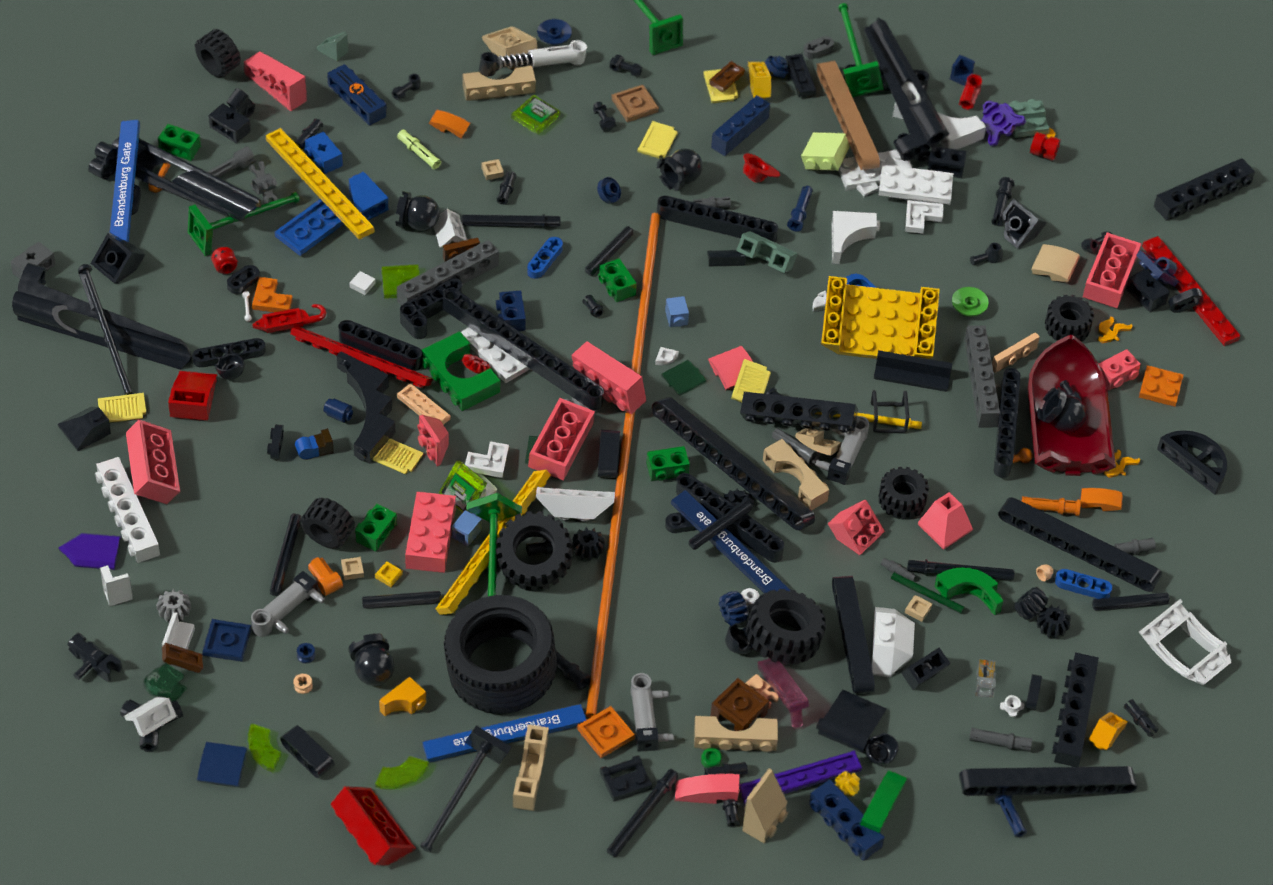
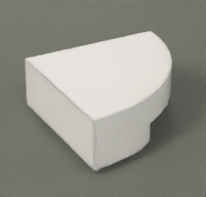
[812,291,827,312]
[655,347,679,365]

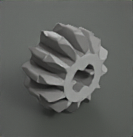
[156,589,191,622]

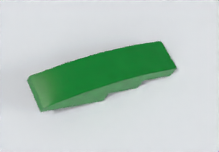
[860,770,907,833]

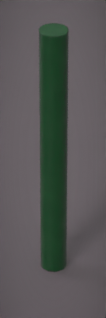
[891,572,965,614]

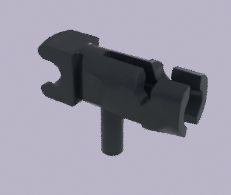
[67,633,122,682]

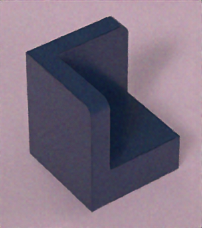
[950,55,975,86]

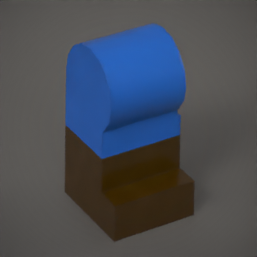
[295,428,334,459]

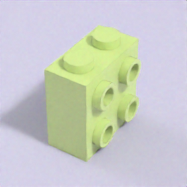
[801,133,850,170]

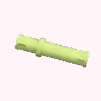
[397,129,441,169]

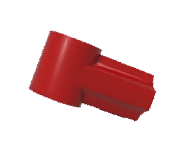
[959,74,982,110]

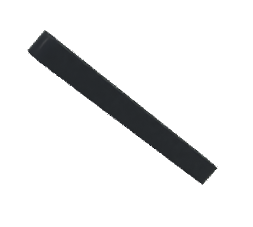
[443,288,604,410]
[651,397,815,530]

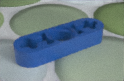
[527,237,563,279]
[1055,569,1112,599]

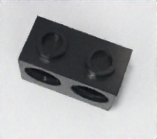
[927,146,967,179]

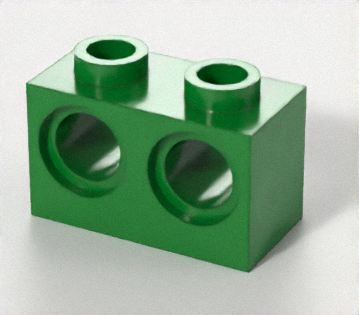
[158,124,201,161]
[598,258,637,303]
[646,446,690,481]
[355,504,397,552]

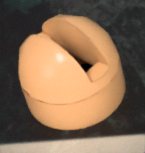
[1036,564,1053,582]

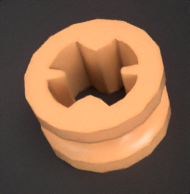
[294,674,313,694]

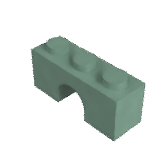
[736,231,798,273]

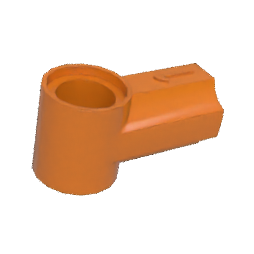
[308,557,343,596]

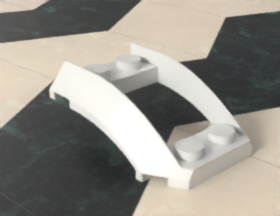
[1139,599,1231,685]

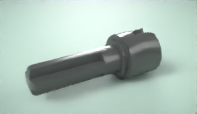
[208,146,256,177]
[772,428,821,466]

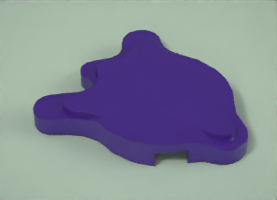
[981,101,1026,147]

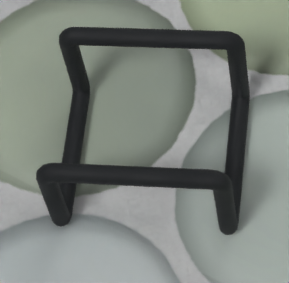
[870,390,909,433]

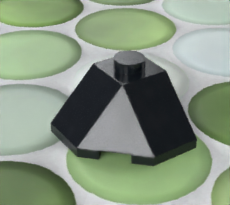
[1003,199,1047,249]

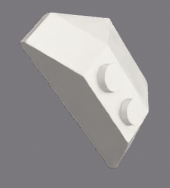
[536,487,615,521]
[871,607,915,677]

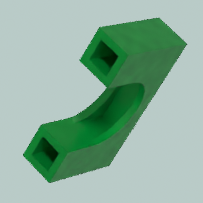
[421,331,501,411]

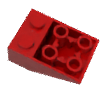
[168,371,218,421]

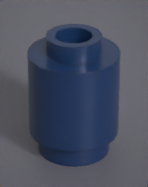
[323,398,353,423]

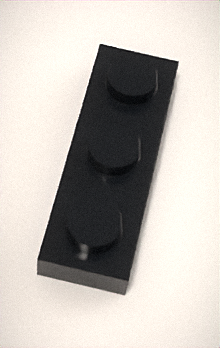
[785,53,816,97]

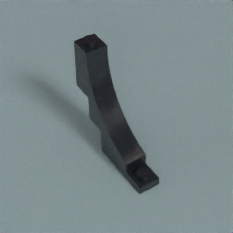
[337,351,396,464]

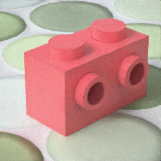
[1099,349,1141,391]

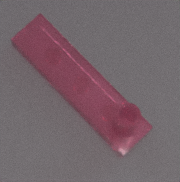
[757,658,809,727]

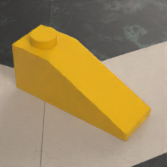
[748,62,771,99]

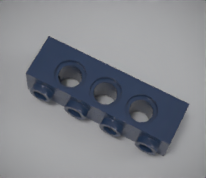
[809,780,885,861]

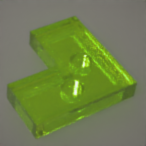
[382,264,419,299]

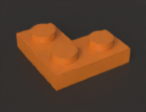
[252,277,293,312]

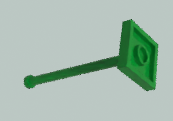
[633,0,683,55]
[838,3,883,97]
[187,192,300,256]
[467,492,522,596]

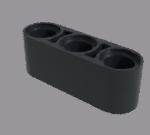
[597,429,620,478]
[280,725,335,778]

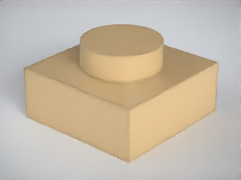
[481,159,504,180]
[341,557,364,580]
[905,595,932,622]

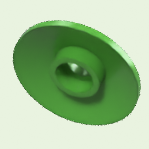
[952,287,989,316]

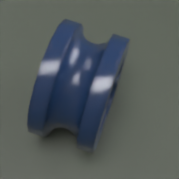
[297,643,315,664]

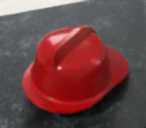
[743,153,780,182]

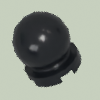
[657,148,703,191]
[395,191,440,231]
[1037,387,1087,433]
[348,633,394,686]

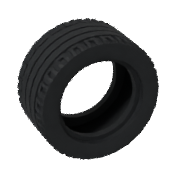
[444,595,557,714]

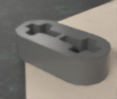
[803,36,834,59]

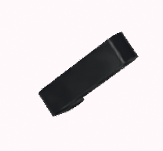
[400,278,462,339]

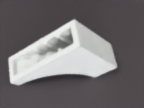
[937,112,986,150]
[832,211,880,264]

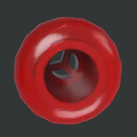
[211,247,238,274]

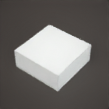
[857,183,879,197]
[350,271,376,295]

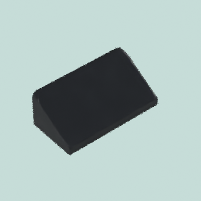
[707,250,746,266]

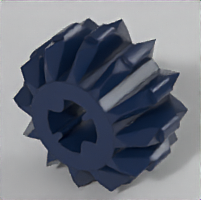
[719,591,749,626]

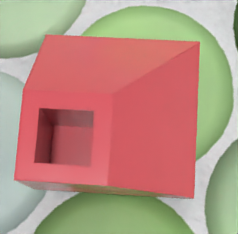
[417,414,449,466]
[918,492,973,550]
[828,500,885,555]

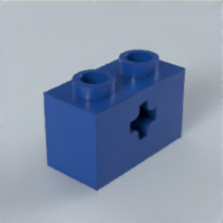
[304,132,343,174]

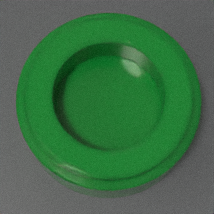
[701,748,722,767]

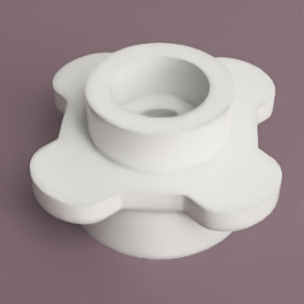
[1000,695,1024,717]

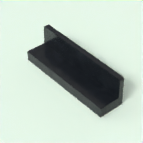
[874,350,953,392]

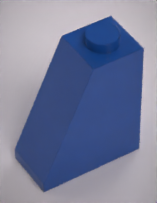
[349,171,389,220]

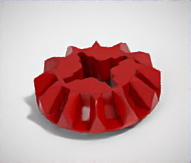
[462,354,491,374]

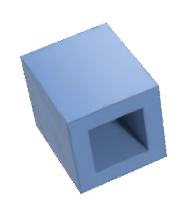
[665,296,689,327]
[452,510,482,546]

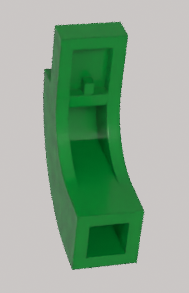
[934,568,1003,616]

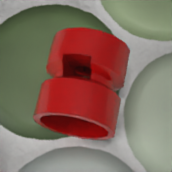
[1030,132,1061,161]

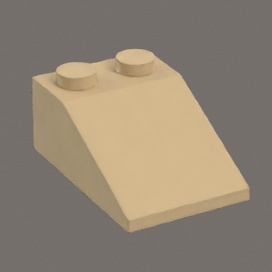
[482,26,538,69]
[743,769,788,843]

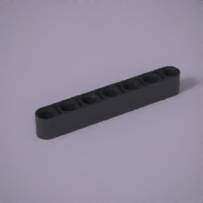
[656,195,778,243]
[993,368,1021,478]
[676,473,784,563]
[832,576,875,694]

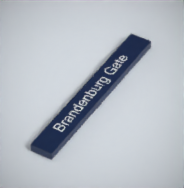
[671,490,790,593]

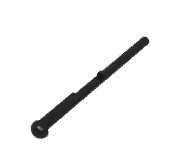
[78,264,132,395]

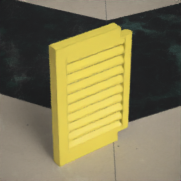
[703,69,739,103]
[638,121,678,158]
[731,359,771,402]
[98,393,146,423]
[373,439,424,474]

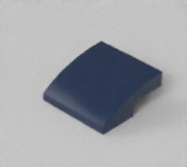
[197,742,247,787]

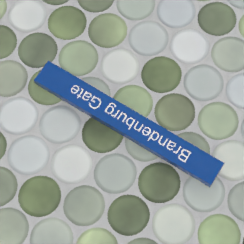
[110,120,140,242]
[423,704,586,763]

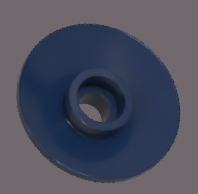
[537,19,572,45]

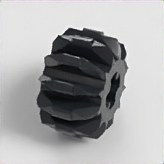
[572,527,605,560]
[1015,587,1048,620]
[1037,604,1071,638]

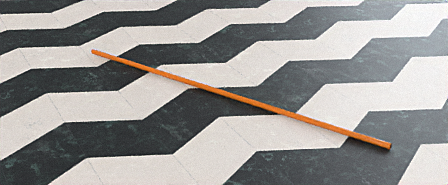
[586,213,660,718]

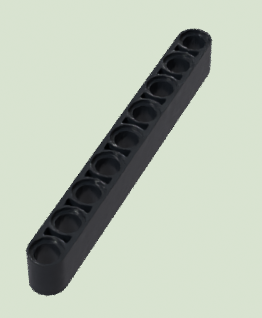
[998,497,1162,592]
[959,766,1138,796]

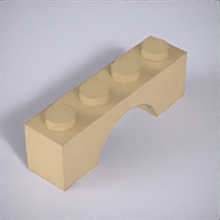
[463,66,536,101]
[763,439,829,510]
[694,716,778,752]
[513,724,549,811]

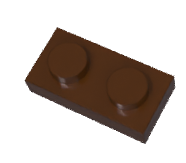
[709,61,745,93]
[443,237,480,262]
[162,642,203,673]

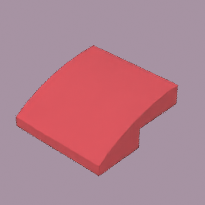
[708,346,753,390]

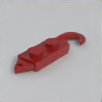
[252,304,327,333]

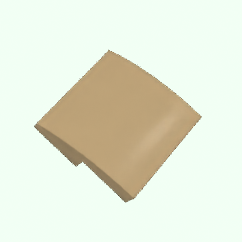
[1032,244,1080,282]
[795,428,842,456]

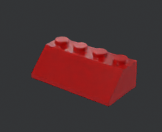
[330,786,416,866]

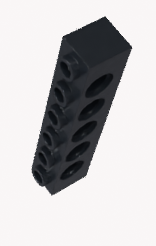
[1154,158,1255,221]
[740,391,858,433]
[1052,652,1099,767]

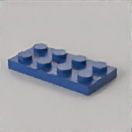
[275,199,344,256]

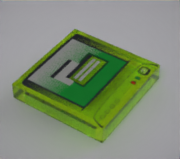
[511,95,561,135]
[439,461,487,513]

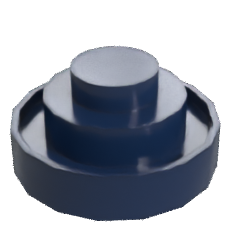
[765,56,789,78]
[597,177,621,204]

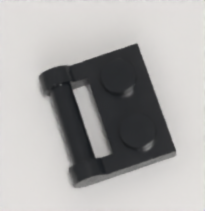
[600,755,652,802]

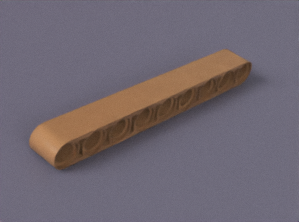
[817,61,880,171]

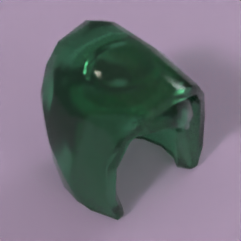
[143,663,187,702]

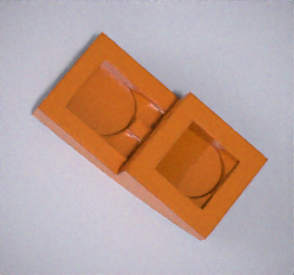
[428,110,470,138]
[1081,488,1123,511]

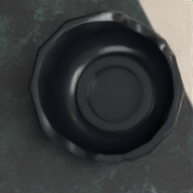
[214,354,245,380]
[725,624,754,654]
[866,733,899,766]

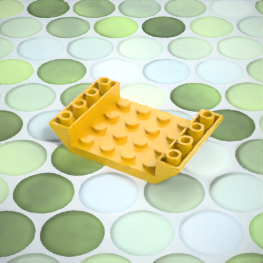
[821,276,940,359]

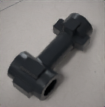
[609,54,643,76]
[392,73,421,100]
[593,102,616,131]
[1081,231,1112,252]

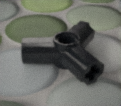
[120,699,183,752]

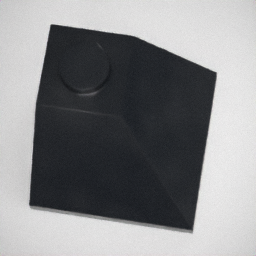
[90,233,145,284]
[58,407,111,451]

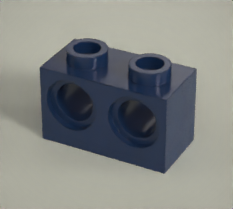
[496,290,526,331]

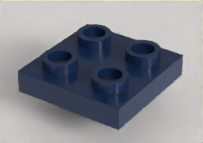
[1136,250,1179,287]

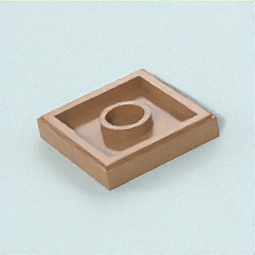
[612,85,659,122]

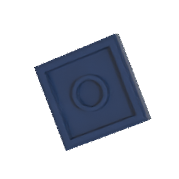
[202,619,252,662]

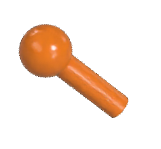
[148,163,170,193]
[1013,448,1033,463]

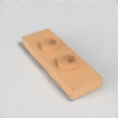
[992,332,1040,373]
[397,384,451,425]

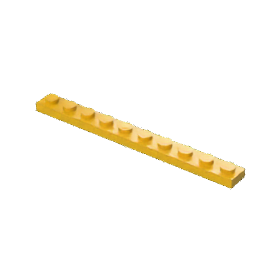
[265,128,375,240]
[435,469,551,615]

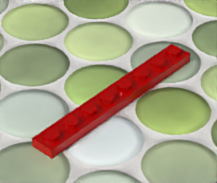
[1142,236,1241,346]
[290,327,433,388]

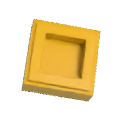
[375,561,403,587]

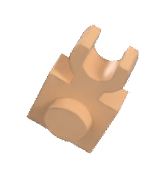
[746,674,779,709]

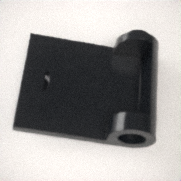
[816,689,887,753]

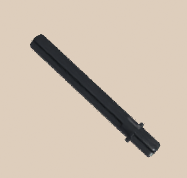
[461,214,561,228]
[907,559,1015,580]
[607,769,678,857]

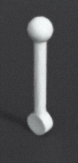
[242,291,252,322]

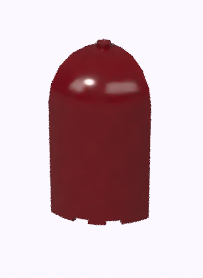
[1028,335,1116,476]

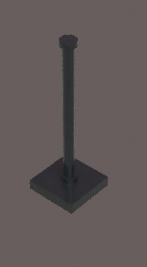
[420,725,512,852]

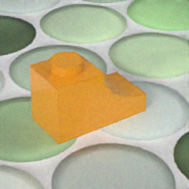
[379,677,426,716]
[1089,712,1128,750]

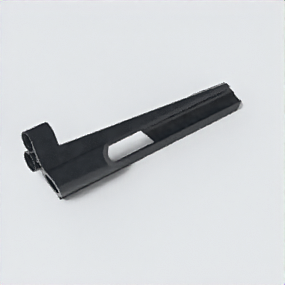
[863,18,949,162]
[88,137,261,221]
[12,263,192,369]

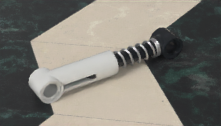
[479,40,587,77]

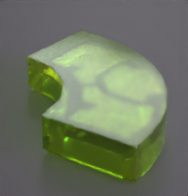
[248,723,281,773]
[375,756,429,789]

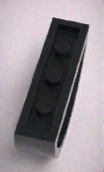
[1157,430,1227,495]

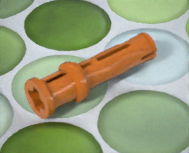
[1022,496,1081,517]

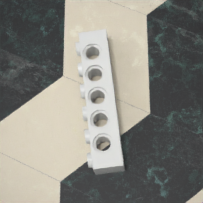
[95,457,160,563]

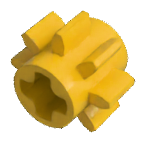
[835,771,860,797]

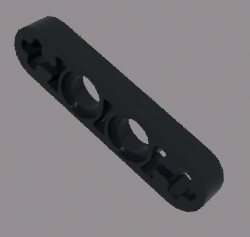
[192,338,266,367]

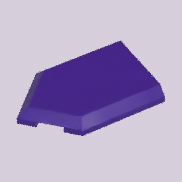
[58,533,121,570]

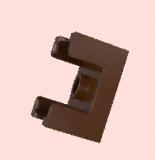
[710,678,769,731]

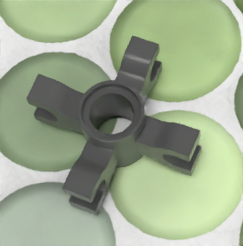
[249,161,278,205]

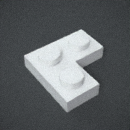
[905,200,943,233]
[465,441,509,478]

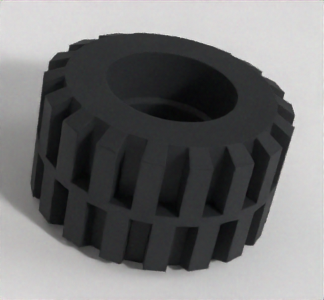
[195,29,241,78]
[1045,295,1094,341]
[878,467,929,519]
[300,497,355,549]

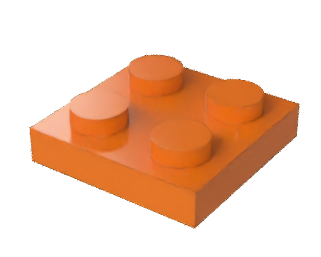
[1139,365,1183,407]
[577,706,635,758]

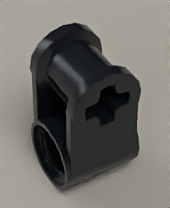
[226,88,255,117]

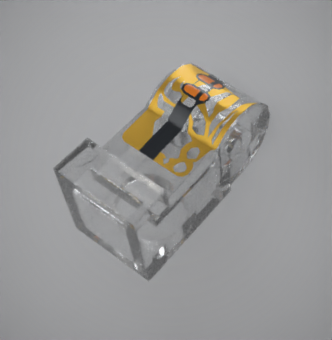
[975,659,996,698]

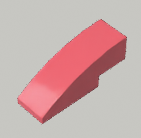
[675,774,739,804]

